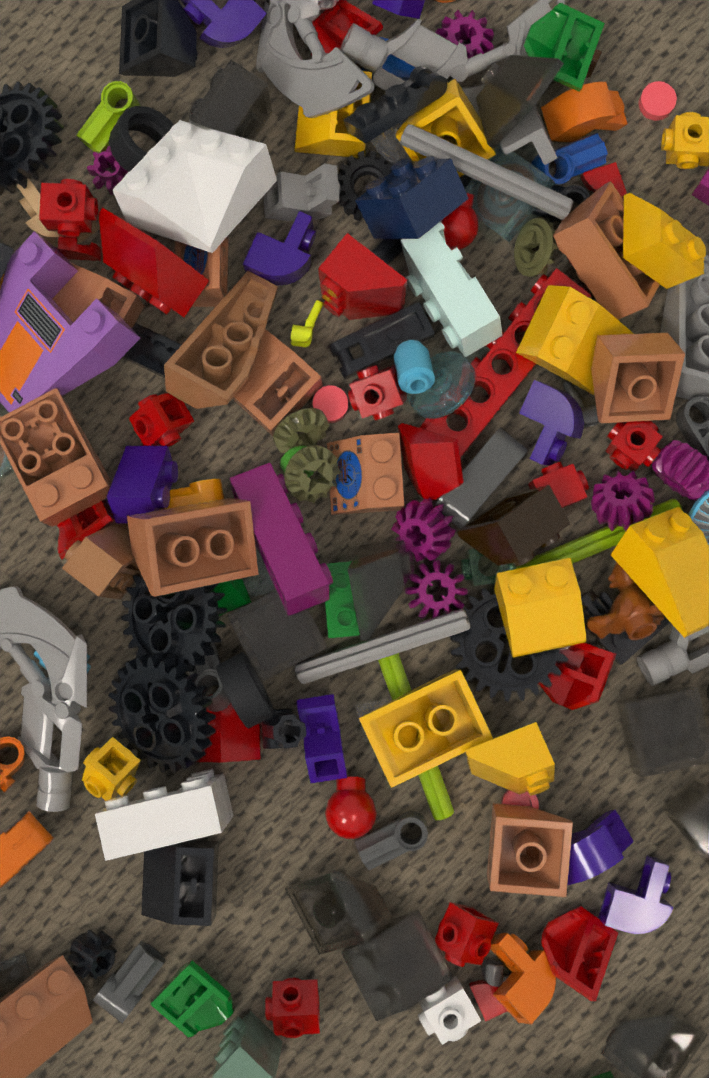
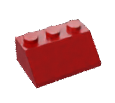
[98,207,209,317]
[318,233,407,320]

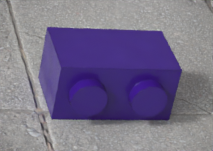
[107,446,178,523]

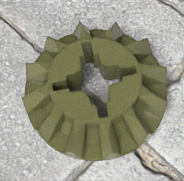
[514,218,558,278]
[273,408,330,453]
[284,445,341,503]

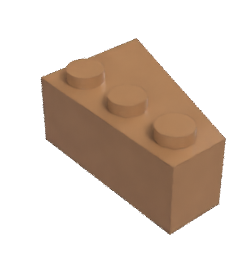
[62,523,141,600]

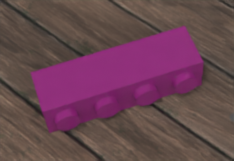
[229,463,333,616]

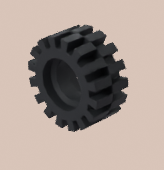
[338,151,394,221]

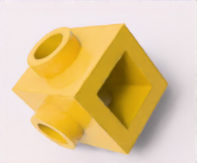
[661,112,709,169]
[82,737,141,801]

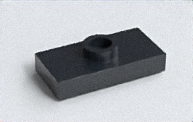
[122,323,182,378]

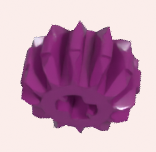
[435,10,494,59]
[652,440,709,500]
[591,469,655,531]
[391,498,456,562]
[405,560,468,619]

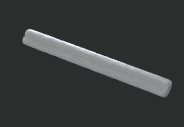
[400,124,573,219]
[295,609,470,684]

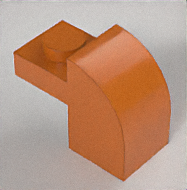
[541,82,628,142]
[490,933,556,1024]

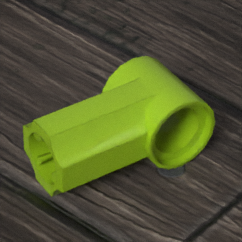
[76,81,140,154]

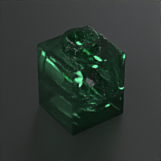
[460,549,516,587]

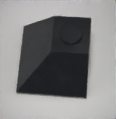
[119,0,198,77]

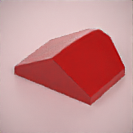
[311,0,383,55]
[398,423,464,500]
[57,500,116,559]
[539,643,617,710]
[197,694,261,763]
[541,906,618,1001]

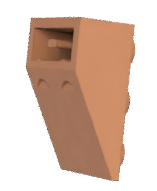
[52,263,145,328]
[232,329,323,436]
[0,388,112,527]

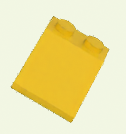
[516,285,634,396]
[611,506,709,638]
[359,669,493,788]

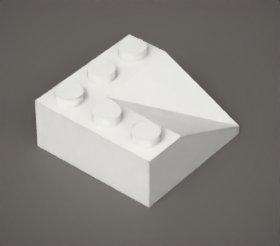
[112,120,277,253]
[95,769,234,861]

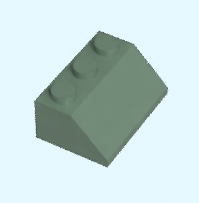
[212,1011,283,1078]

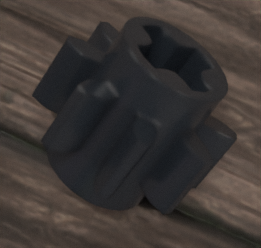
[581,589,613,634]
[68,929,117,979]

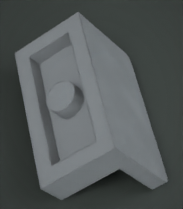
[494,100,557,165]

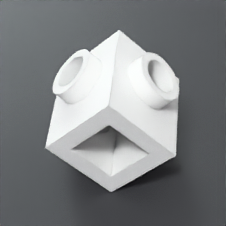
[418,976,481,1045]

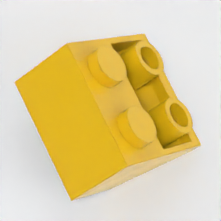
[294,71,372,158]

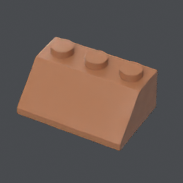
[553,181,660,320]
[127,498,259,597]
[0,955,93,1078]

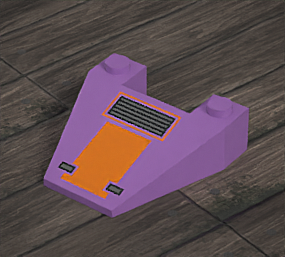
[0,231,140,413]

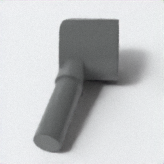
[563,381,598,428]
[482,959,509,987]

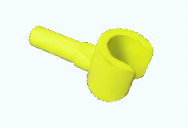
[291,300,323,347]

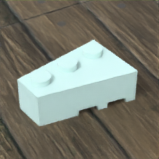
[401,221,503,357]

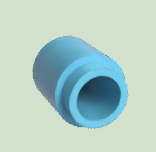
[394,340,435,394]

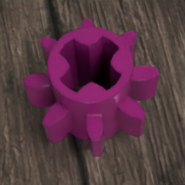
[87,146,128,195]

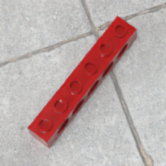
[419,268,591,458]

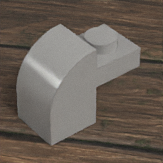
[264,164,340,221]

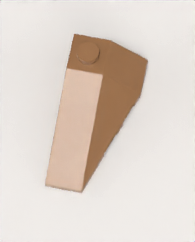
[164,271,278,409]

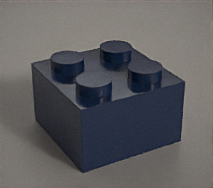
[355,156,469,239]

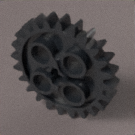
[0,82,64,195]
[121,574,227,672]
[450,588,570,702]
[108,652,216,773]

